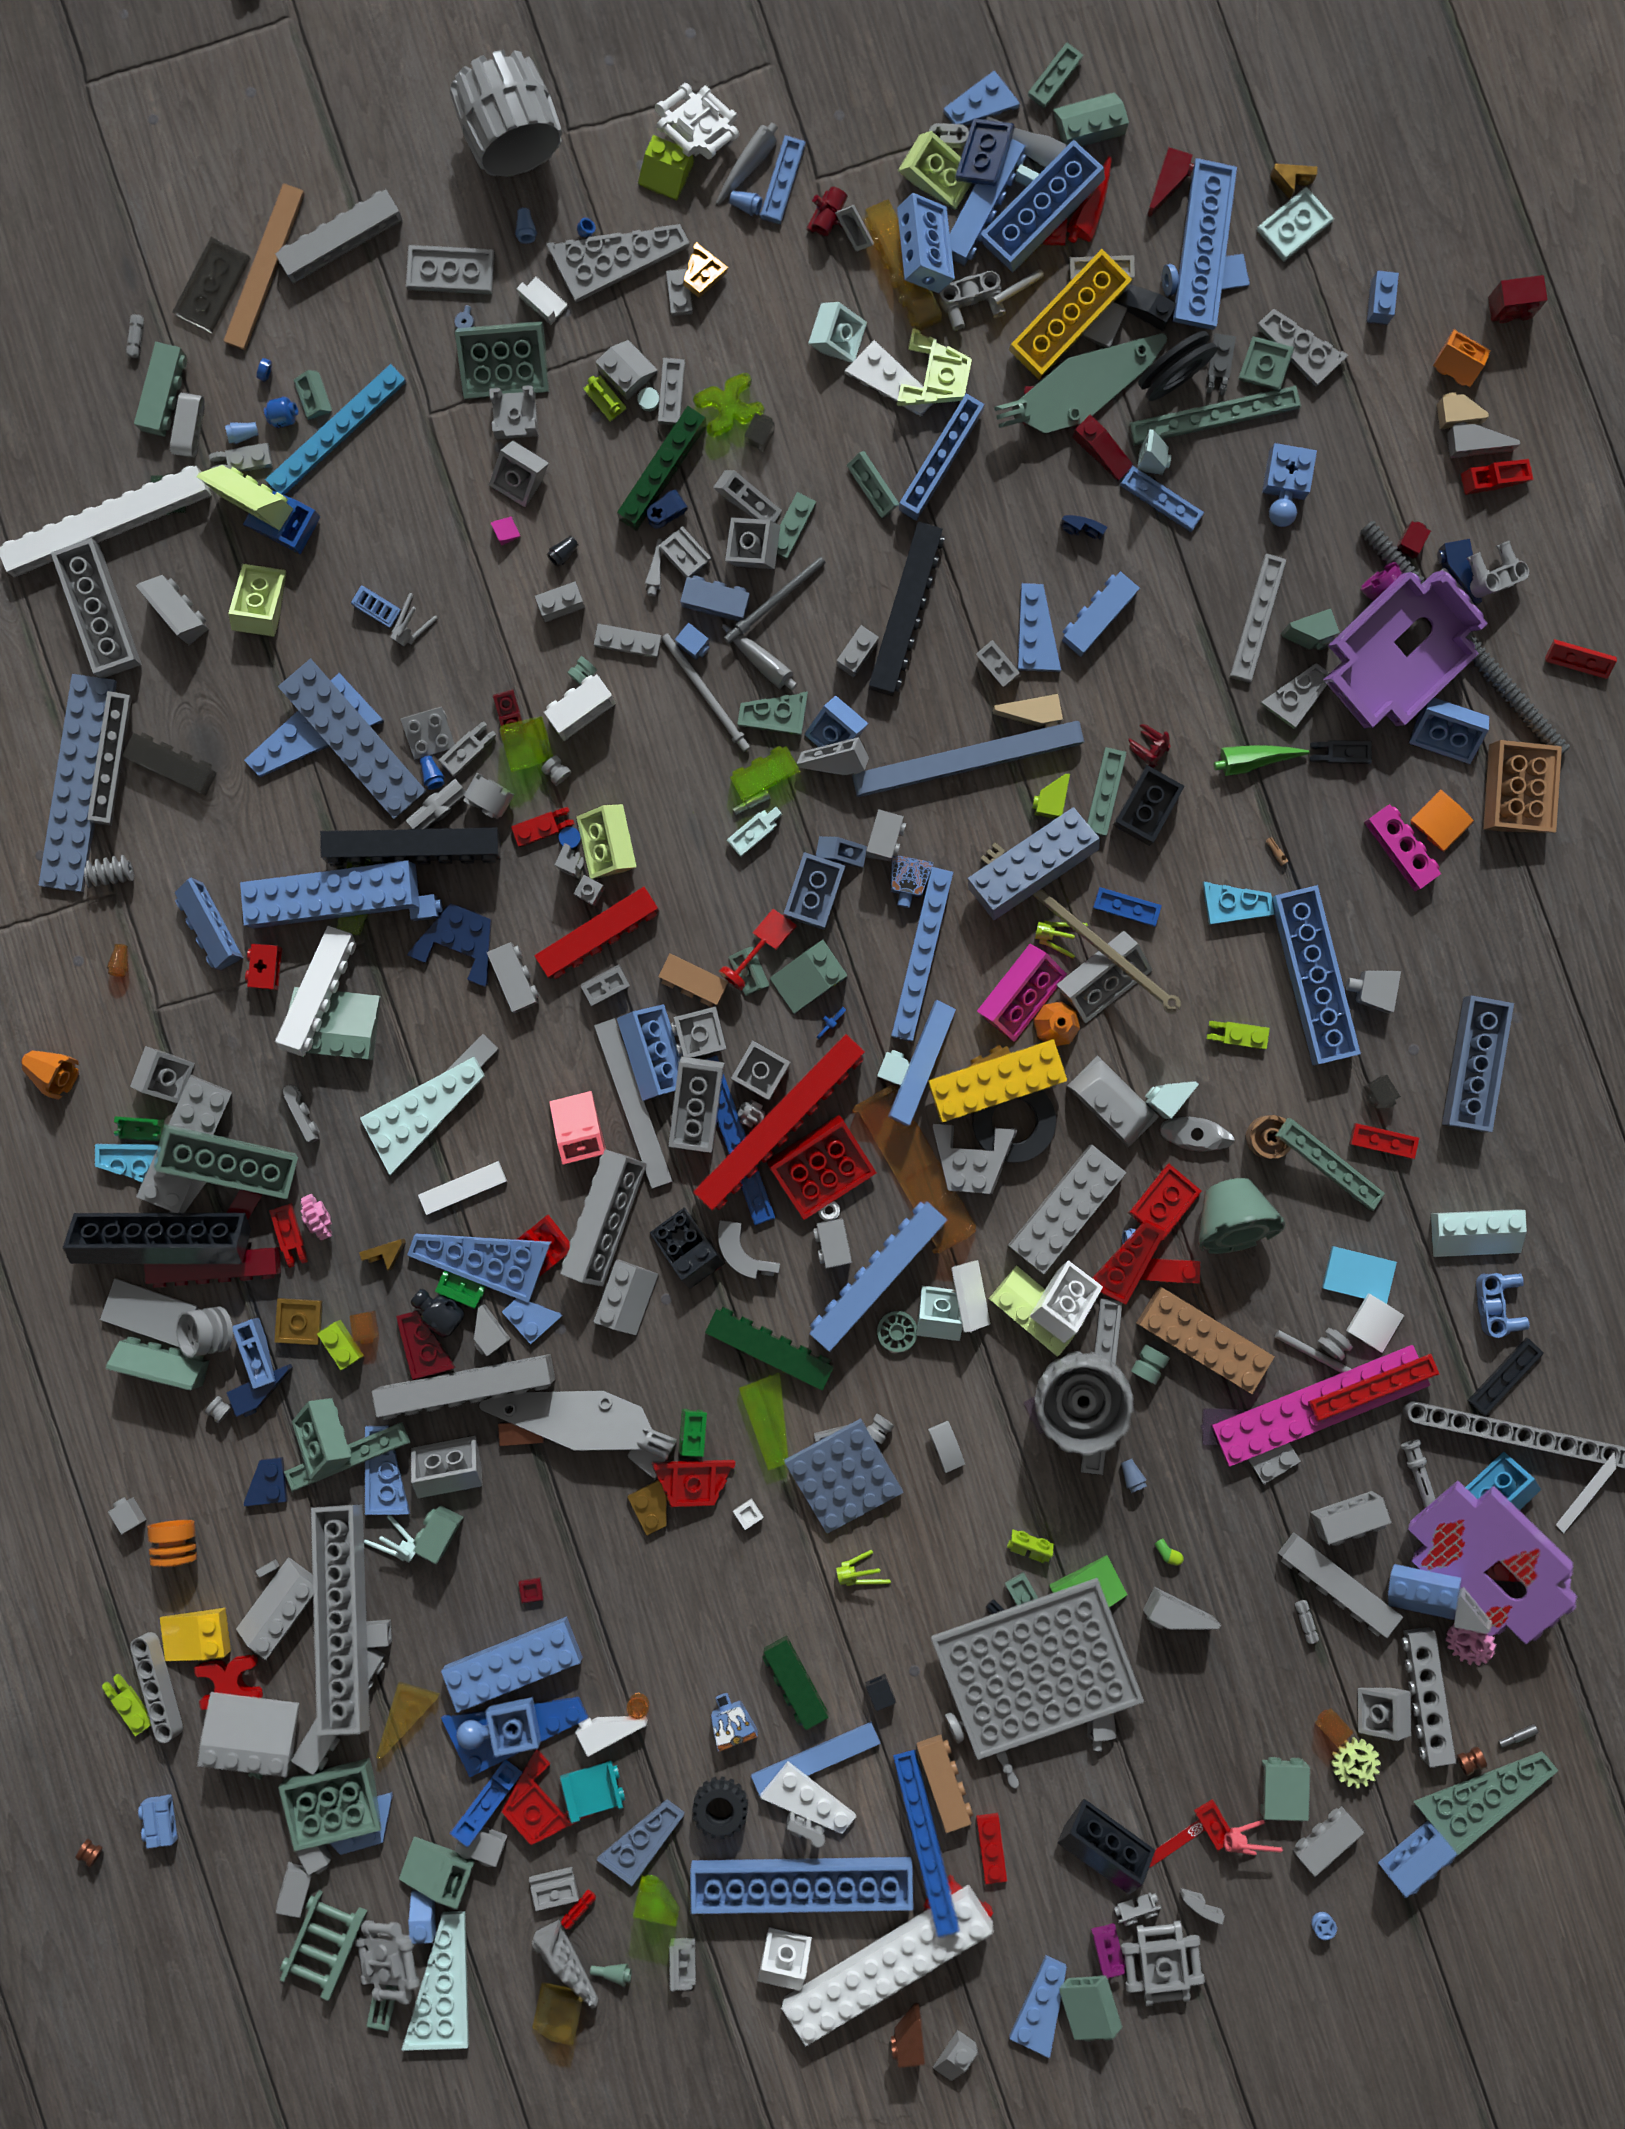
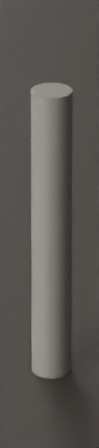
[991,269,1044,306]

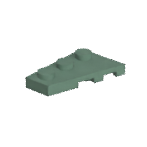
[738,692,808,735]

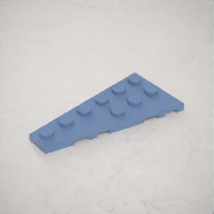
[244,673,384,777]
[407,1234,551,1302]

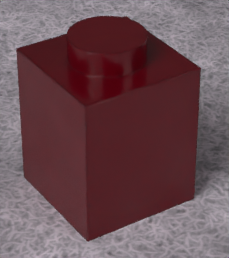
[1397,521,1431,559]

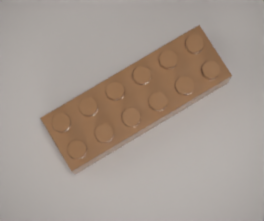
[1136,1286,1274,1394]

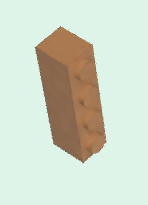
[917,1735,973,1833]

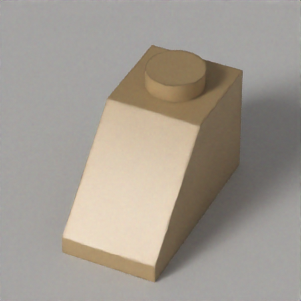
[1437,393,1489,429]

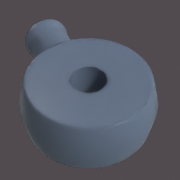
[454,305,475,329]

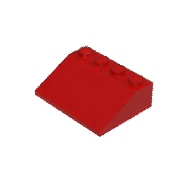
[766,1115,877,1220]

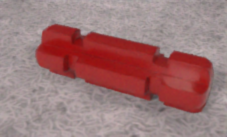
[561,1890,596,1930]

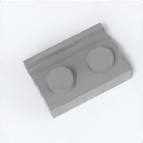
[659,527,711,578]
[529,1867,579,1911]

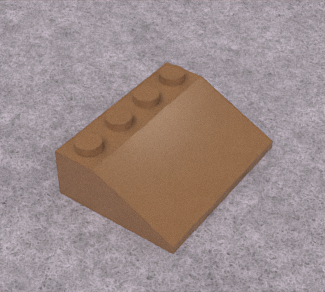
[1483,740,1562,833]

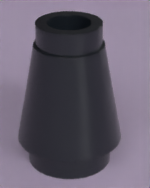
[547,536,579,567]

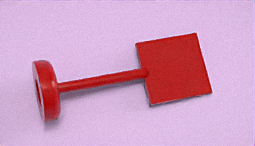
[718,909,797,991]

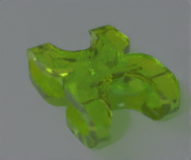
[693,373,765,437]

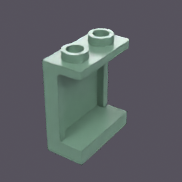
[1260,1757,1310,1821]

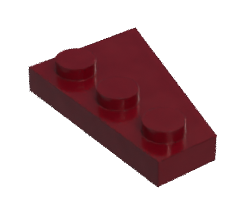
[396,1310,456,1379]

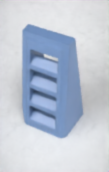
[351,585,401,628]

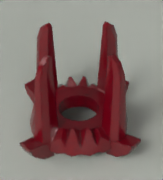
[1128,724,1171,768]

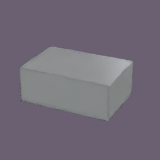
[256,1559,279,1577]

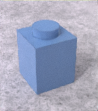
[675,623,710,660]
[409,894,442,921]

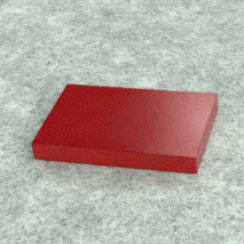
[1128,1163,1202,1241]

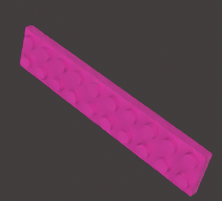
[1211,1345,1431,1466]

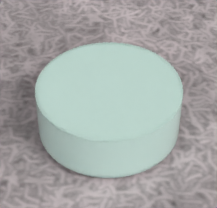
[638,388,660,411]

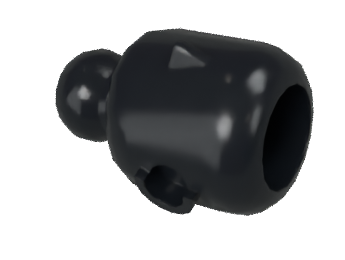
[410,1289,464,1338]

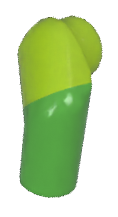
[1155,1539,1184,1566]

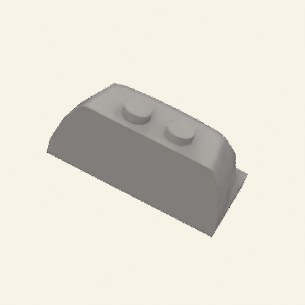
[1066,1056,1159,1147]

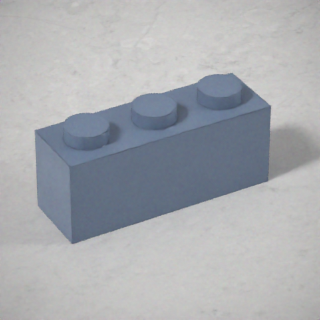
[680,576,750,621]

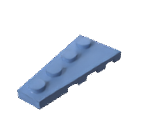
[365,1426,410,1515]

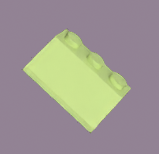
[576,804,637,879]

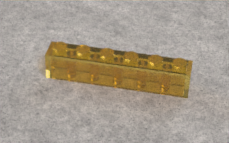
[863,199,942,331]

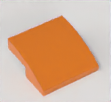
[1411,790,1474,852]

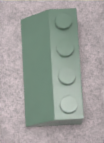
[106,1337,210,1390]

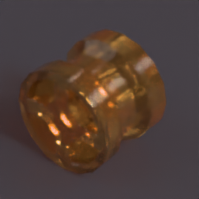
[627,1693,649,1719]

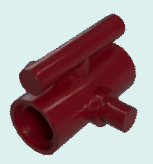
[806,186,848,236]

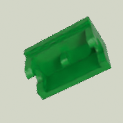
[114,1116,165,1141]
[435,1271,487,1308]
[678,1409,707,1457]

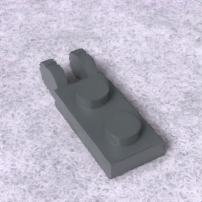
[1206,333,1236,395]

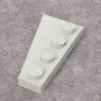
[845,340,933,416]
[760,1761,856,1834]

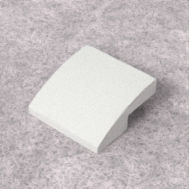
[1346,1294,1404,1353]

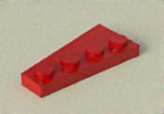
[1092,1220,1166,1304]

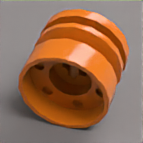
[147,1520,197,1567]

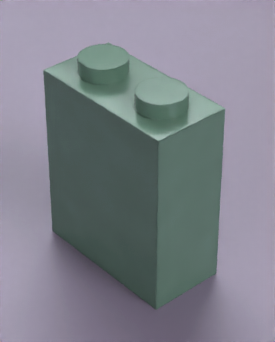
[1059,1976,1122,2041]

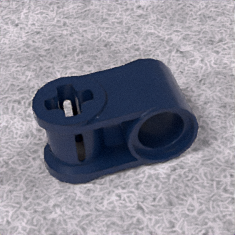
[647,490,688,529]

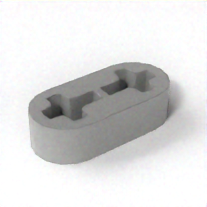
[929,123,969,148]

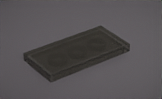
[172,237,251,333]

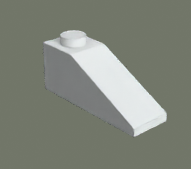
[576,1716,648,1756]

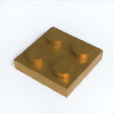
[274,1298,323,1345]

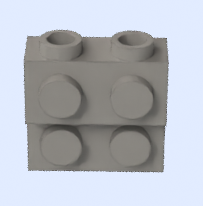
[671,1007,726,1058]

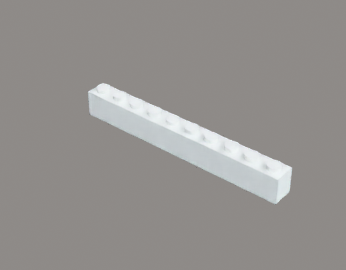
[0,466,212,577]

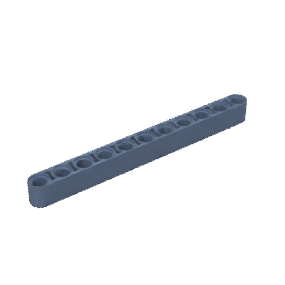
[852,721,1085,797]

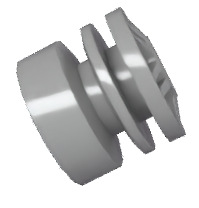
[176,1307,233,1357]

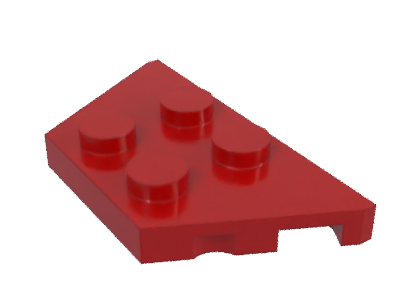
[652,1460,736,1507]

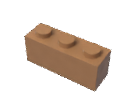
[658,954,729,1008]

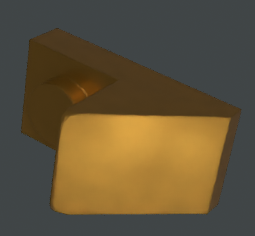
[1270,164,1318,199]
[359,1238,406,1271]

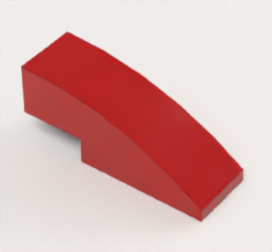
[1461,459,1534,495]

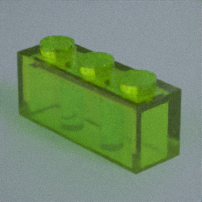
[730,746,799,803]

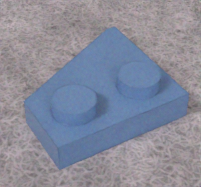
[502,1298,563,1344]

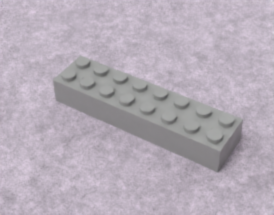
[372,1354,555,1420]

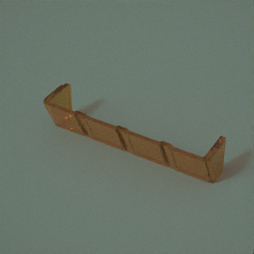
[852,1085,976,1254]

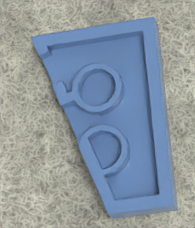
[943,70,1020,126]

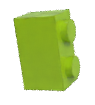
[317,1320,364,1370]

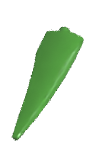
[1214,745,1309,776]

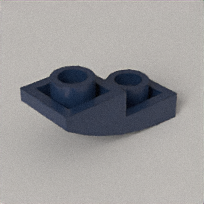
[1060,515,1107,540]

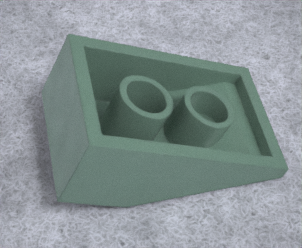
[770,940,848,1014]

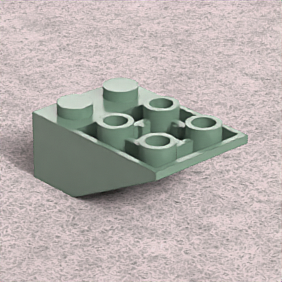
[399,1836,476,1909]

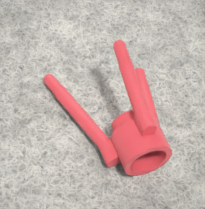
[1224,1820,1283,1856]

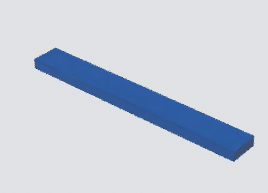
[705,1056,775,1225]
[893,1750,961,1938]

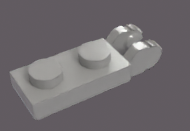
[209,443,273,472]
[438,721,497,777]
[283,1085,320,1142]

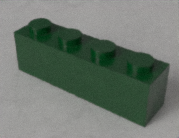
[762,1635,829,1730]

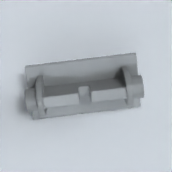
[1114,1892,1161,1926]

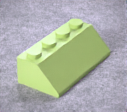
[196,465,293,531]
[989,1265,1075,1356]

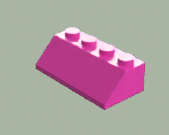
[977,944,1067,1042]

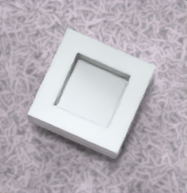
[733,1498,763,1530]

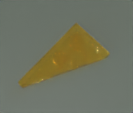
[376,1682,440,1759]

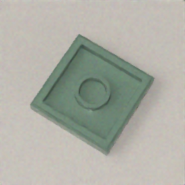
[1239,336,1294,391]

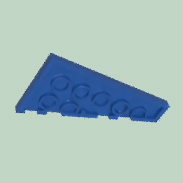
[441,1697,588,1777]

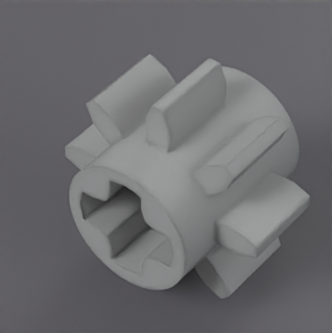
[738,1100,765,1128]

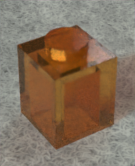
[349,1311,379,1345]
[1315,1708,1354,1747]

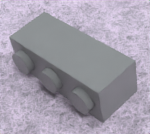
[487,942,540,1013]
[1293,1806,1364,1876]

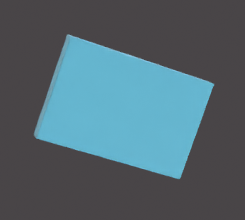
[1322,1246,1397,1304]

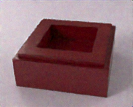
[518,1577,544,1604]

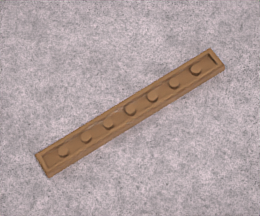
[224,183,305,351]

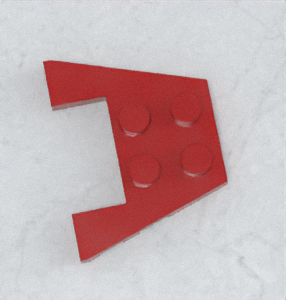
[502,1748,594,1845]

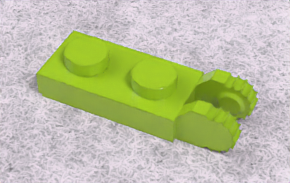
[1207,1021,1270,1049]
[102,1674,151,1736]

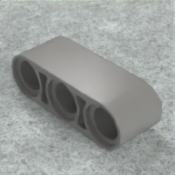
[170,393,205,457]

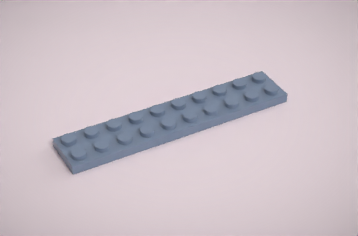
[39,674,117,893]

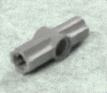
[406,779,466,829]

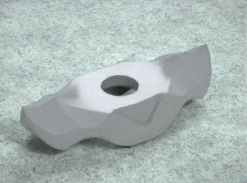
[1160,1117,1235,1152]

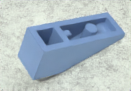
[232,1318,275,1389]

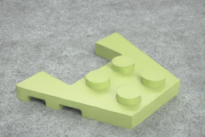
[897,328,972,406]

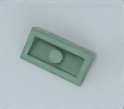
[294,370,332,420]
[729,947,769,996]

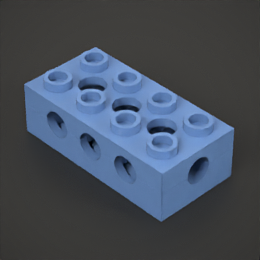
[897,193,955,293]

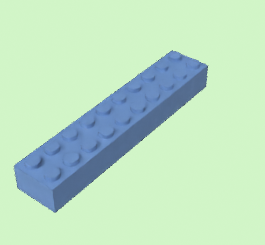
[691,1857,913,1914]

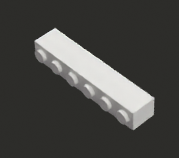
[275,926,356,1057]

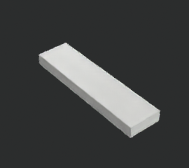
[418,1161,507,1215]

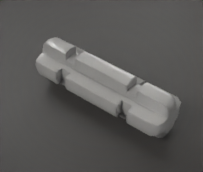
[126,314,144,358]
[1295,1600,1319,1644]

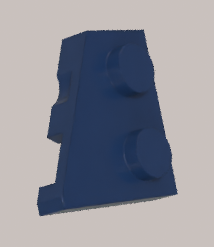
[244,1457,288,1506]

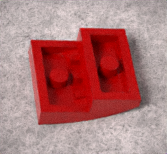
[516,1215,570,1277]

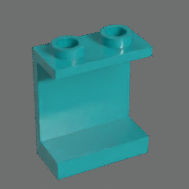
[560,1761,625,1823]

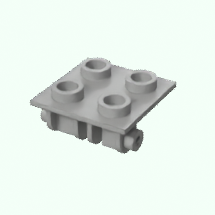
[400,707,455,759]

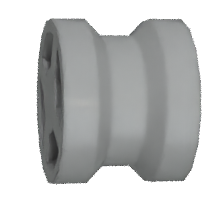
[204,1396,232,1424]

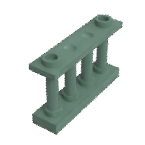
[280,1890,367,2001]

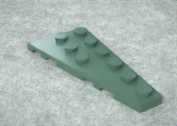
[1413,1751,1558,1855]

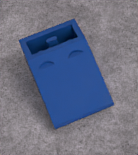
[243,491,320,554]

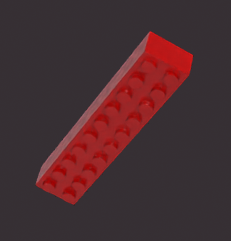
[693,1034,865,1211]

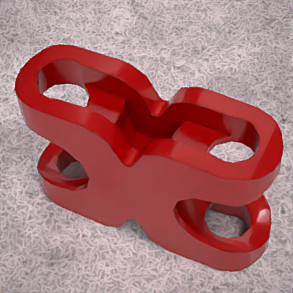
[194,1654,263,1710]

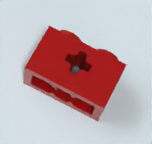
[245,944,282,991]

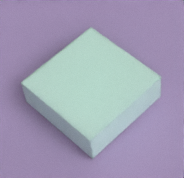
[1015,165,1039,187]

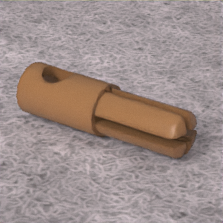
[1266,837,1288,866]

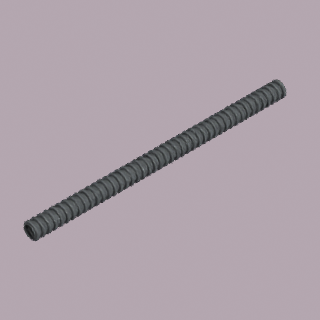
[1359,521,1570,755]

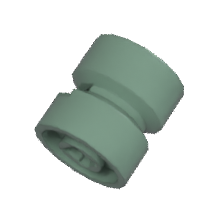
[1131,1344,1170,1385]

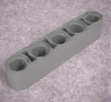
[131,1632,183,1743]

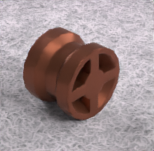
[75,1839,103,1868]

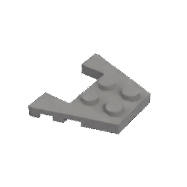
[933,1124,1017,1194]

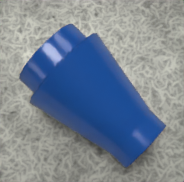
[420,756,445,790]

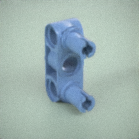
[1476,1273,1529,1338]

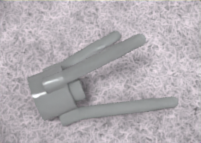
[390,593,437,647]

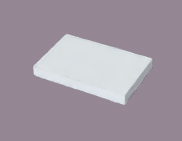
[952,1260,991,1332]

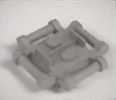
[354,1920,419,2004]
[1121,1921,1205,2006]

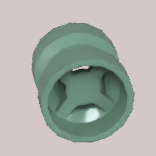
[567,656,597,685]

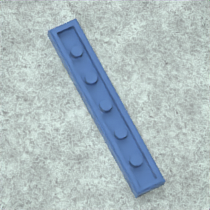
[888,1000,956,1126]
[751,1722,880,1796]

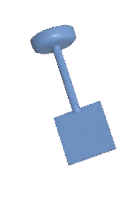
[1162,254,1250,296]

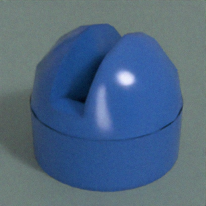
[577,218,596,238]

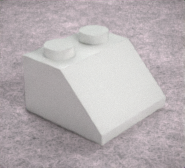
[758,1928,812,1991]

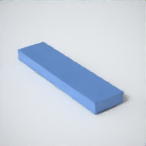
[760,135,805,224]
[1120,466,1204,532]

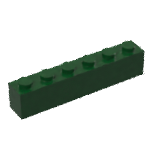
[617,406,707,531]
[705,1306,834,1390]

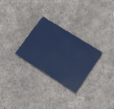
[955,119,1015,186]

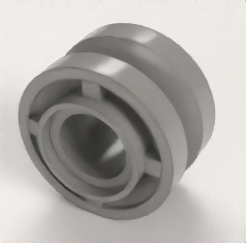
[1318,1328,1353,1361]

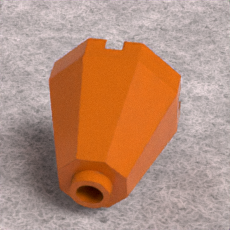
[1033,1001,1080,1047]
[21,1050,79,1100]

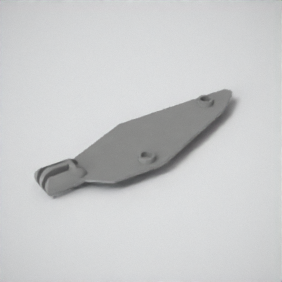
[479,1391,676,1460]

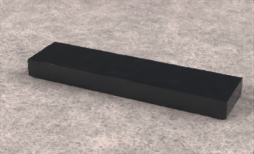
[1467,1338,1544,1416]

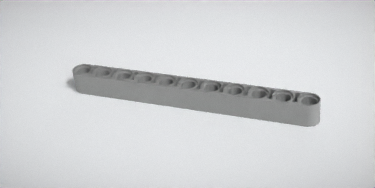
[1402,1401,1625,1468]

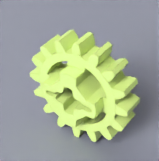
[1331,1737,1381,1788]

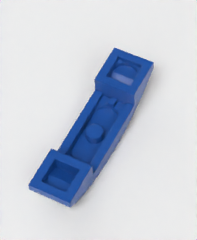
[450,1760,523,1847]

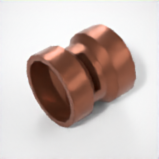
[1457,1746,1487,1776]

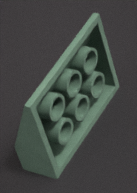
[455,321,549,398]
[284,987,381,1060]
[279,1758,381,1851]

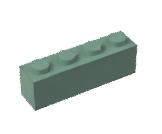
[134,342,187,437]

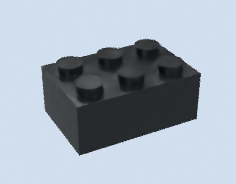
[1112,765,1185,846]

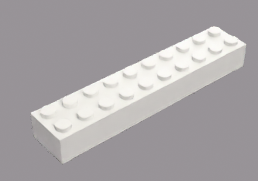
[782,1885,993,2046]

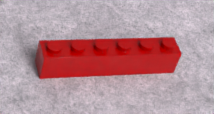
[534,886,659,980]

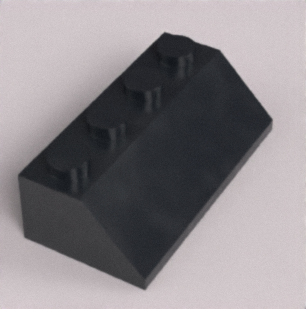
[1057,1799,1156,1894]

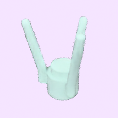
[364,1515,415,1563]

